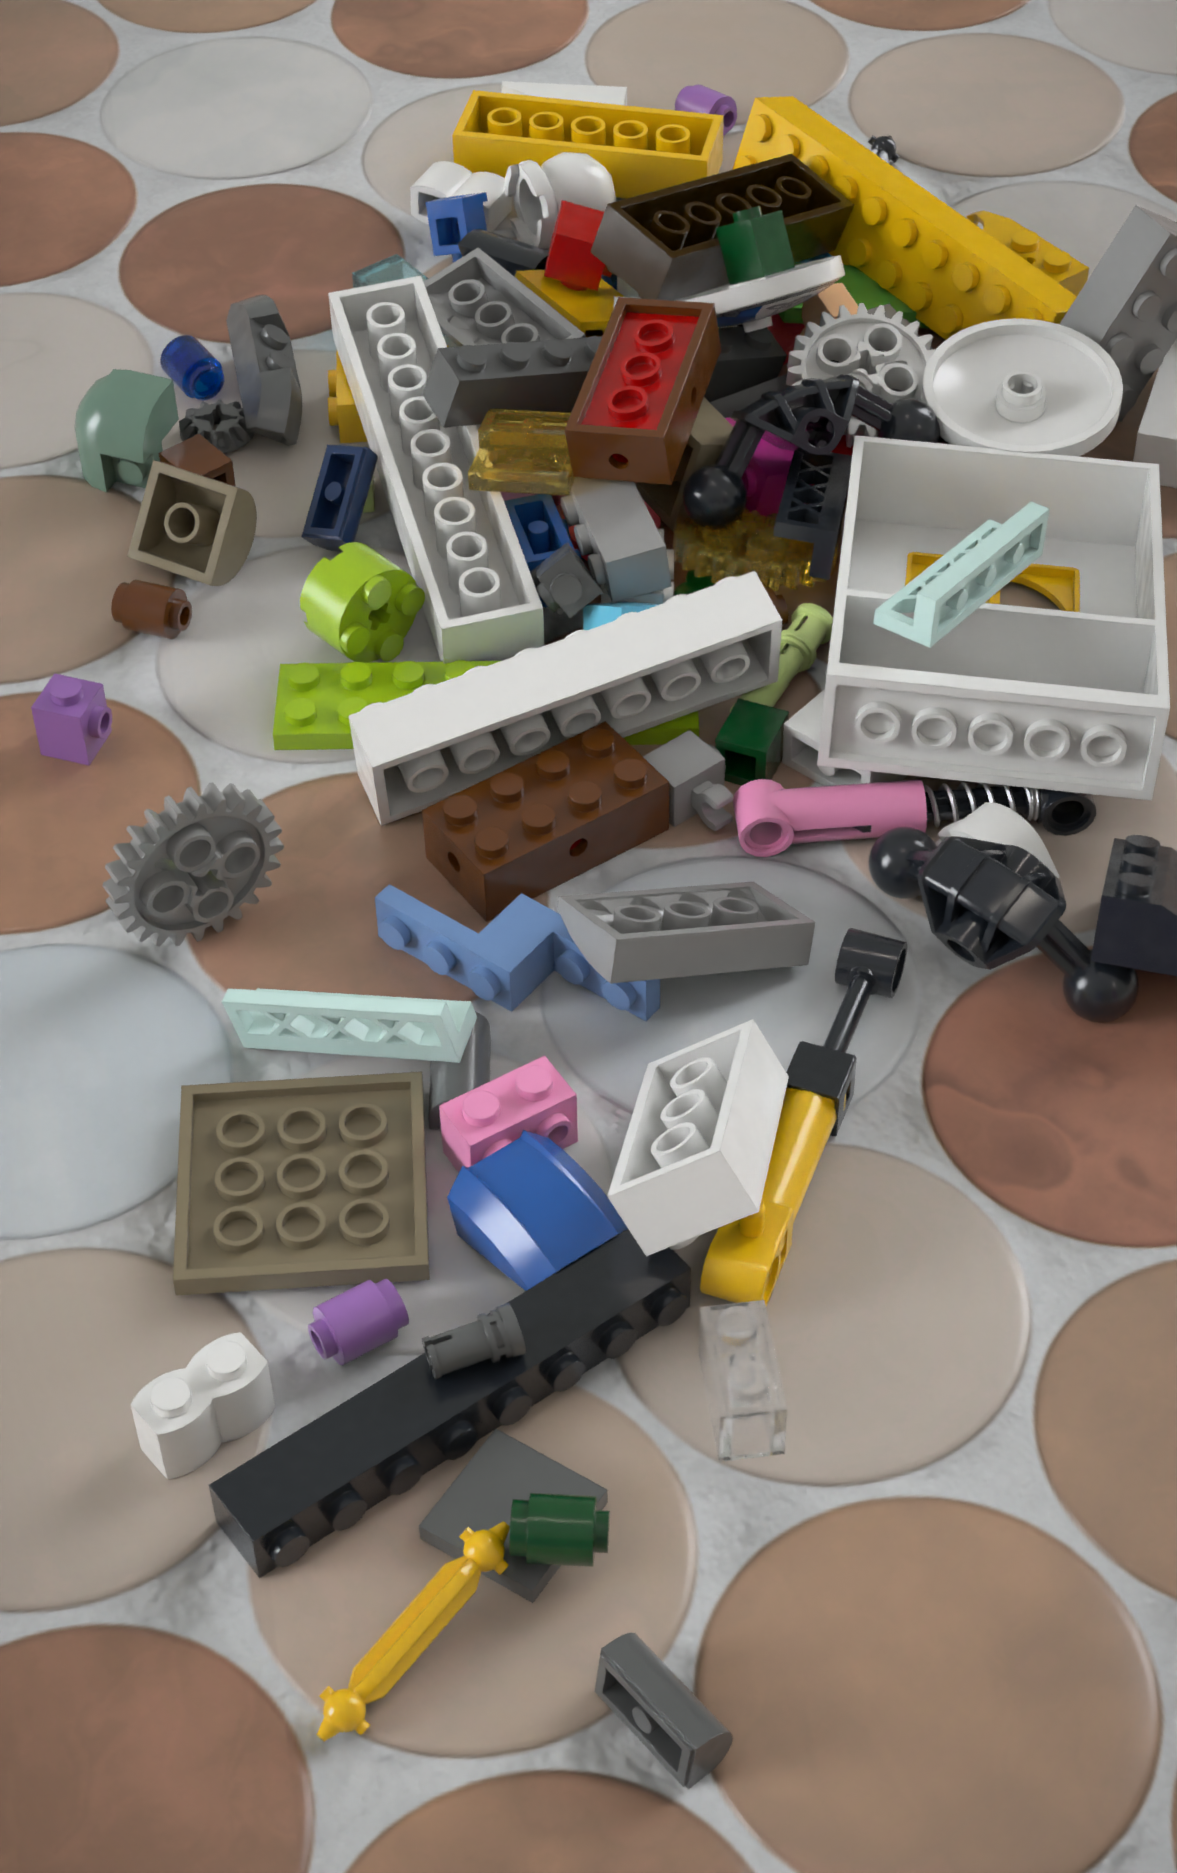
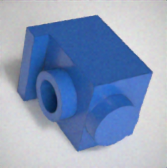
[425,192,488,262]

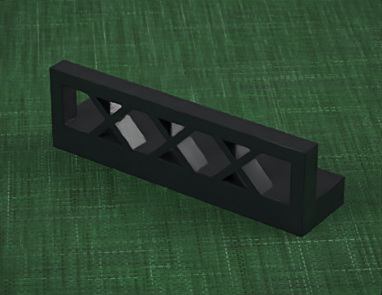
[773,451,852,580]

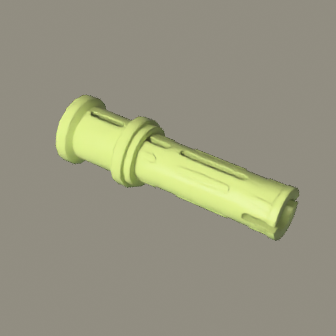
[730,603,833,712]

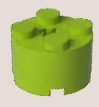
[300,542,425,663]

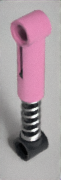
[733,779,1096,857]

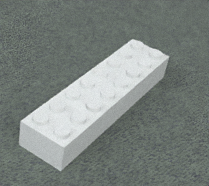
[348,571,782,826]

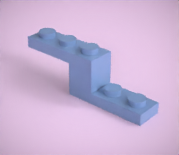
[375,884,660,1021]

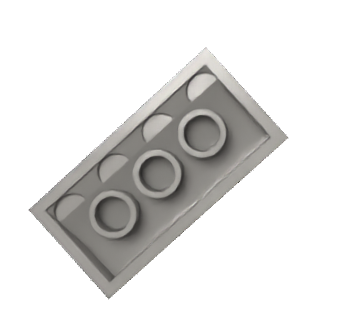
[424,248,586,346]
[557,882,815,984]

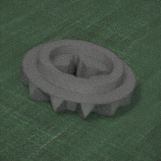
[179,399,255,453]

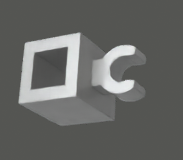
[643,730,733,831]

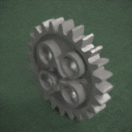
[103,783,284,947]

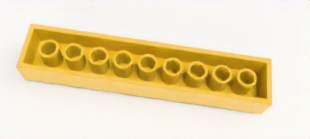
[732,96,1077,340]

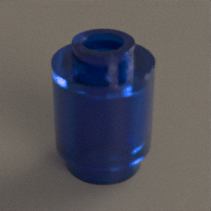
[160,335,224,401]

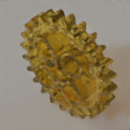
[673,510,838,591]

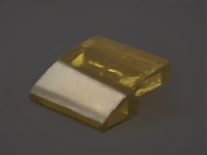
[468,409,575,496]

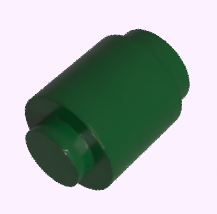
[509,1493,610,1567]

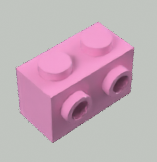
[439,1055,578,1173]

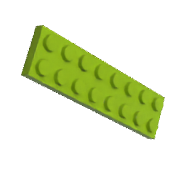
[273,660,699,750]

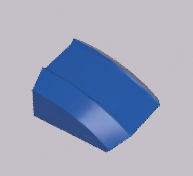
[447,1130,628,1291]

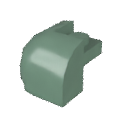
[74,369,179,493]

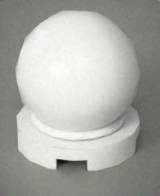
[505,152,616,249]

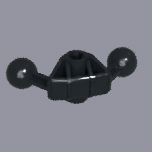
[683,374,940,530]
[868,827,1139,1023]

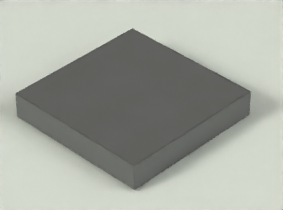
[419,1428,608,1603]

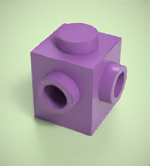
[31,673,112,765]

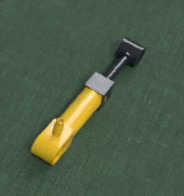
[700,928,907,1311]

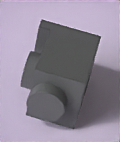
[530,542,603,618]

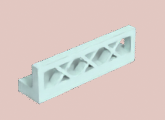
[873,502,1049,648]
[222,988,477,1063]

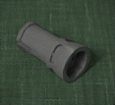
[422,1303,526,1379]

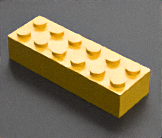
[452,90,724,198]

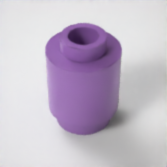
[675,84,737,136]
[308,1278,409,1366]

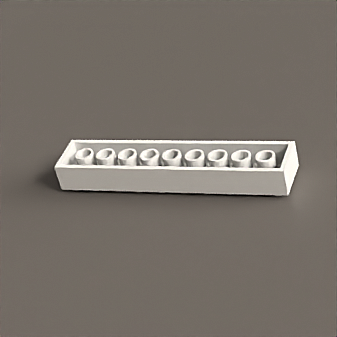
[328,276,544,664]

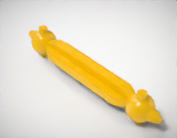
[316,1521,510,1742]

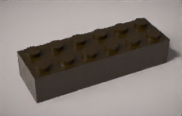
[591,154,855,301]

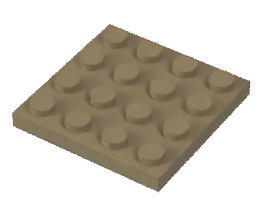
[173,1071,430,1295]

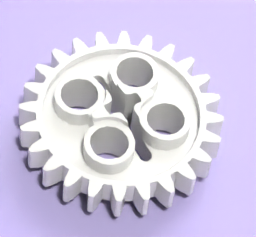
[786,303,936,448]

